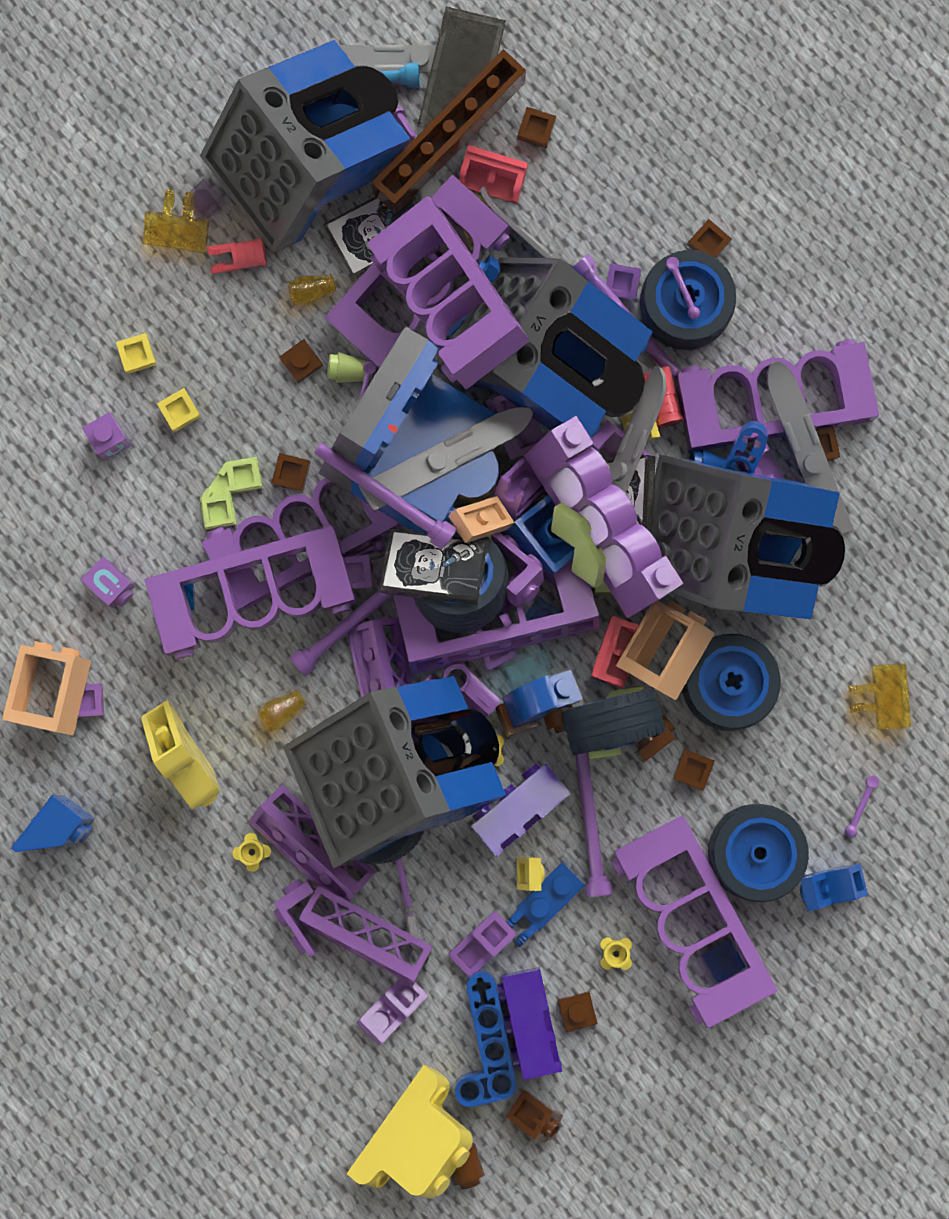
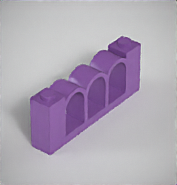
[325,175,511,368]
[367,196,530,389]
[675,339,879,453]
[524,416,684,618]
[201,478,404,613]
[144,525,356,660]
[393,558,599,674]
[611,815,778,1028]

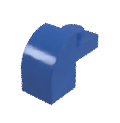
[502,670,583,728]
[800,863,868,911]

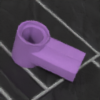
[442,664,501,721]

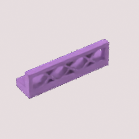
[351,617,413,695]
[248,785,376,909]
[299,885,433,986]

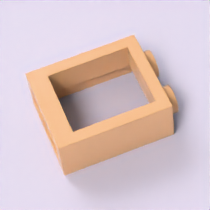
[616,600,715,700]
[2,641,91,736]

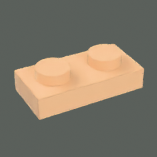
[448,496,514,543]

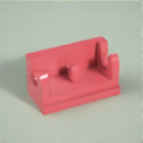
[459,145,528,204]
[590,615,639,689]

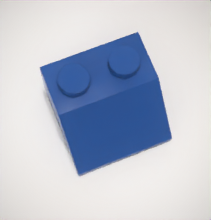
[500,494,575,574]
[11,795,95,852]

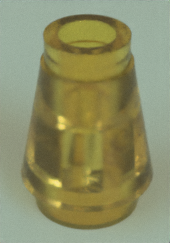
[288,274,336,307]
[257,689,307,732]

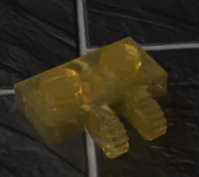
[143,189,209,253]
[848,663,911,730]

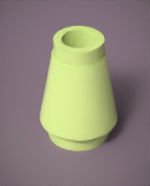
[327,352,373,383]

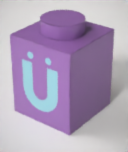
[82,412,131,461]
[81,557,135,609]

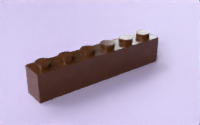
[372,49,526,215]

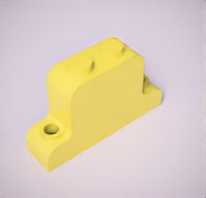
[141,699,221,810]
[347,1065,473,1199]

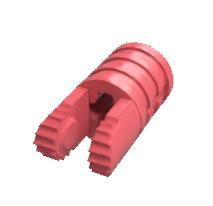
[206,238,267,274]
[643,366,684,428]

